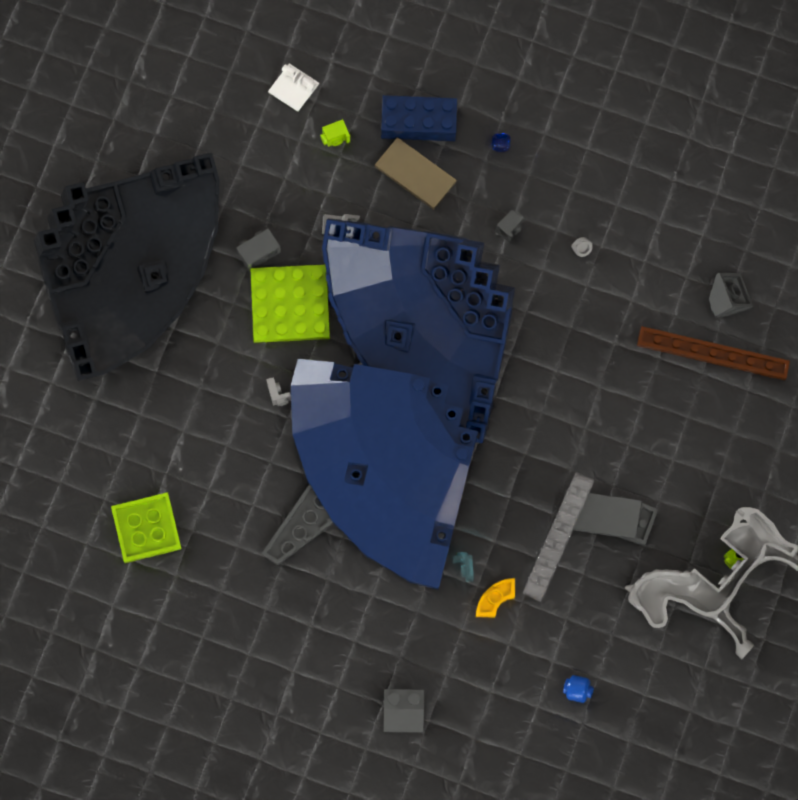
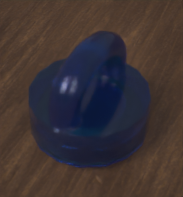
[492,133,511,152]

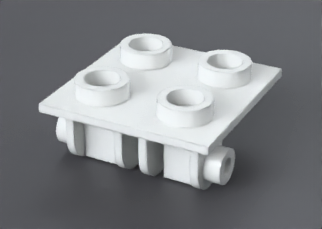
[268,63,319,112]

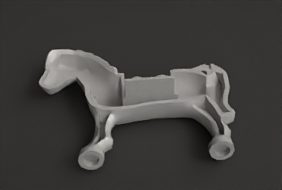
[625,507,798,660]

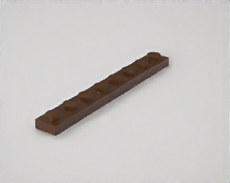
[637,326,790,380]

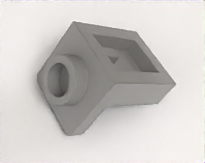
[266,377,291,406]

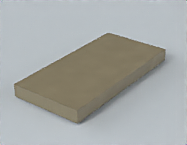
[375,137,457,210]

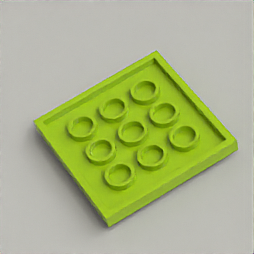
[251,265,330,343]

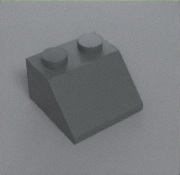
[384,689,424,733]

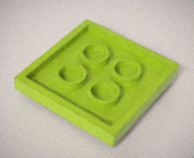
[111,492,182,563]

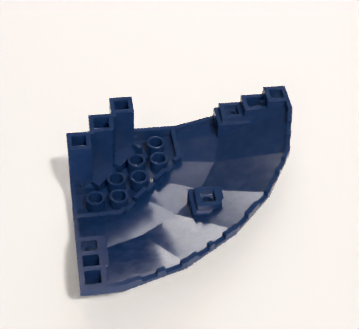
[322,219,515,443]
[291,359,478,590]

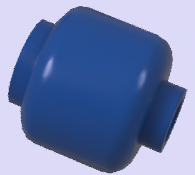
[563,675,594,703]

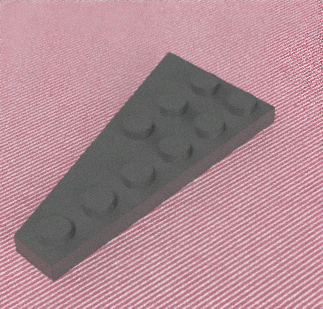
[262,476,355,566]

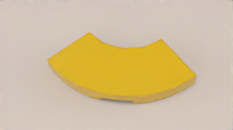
[476,578,515,618]

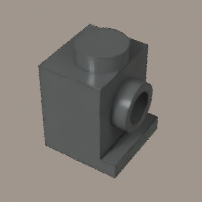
[496,210,525,243]

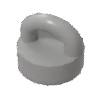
[571,237,593,257]

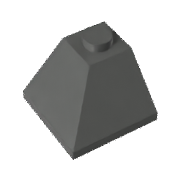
[709,272,753,317]

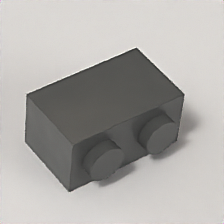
[236,228,281,271]

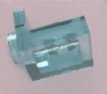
[452,552,474,582]

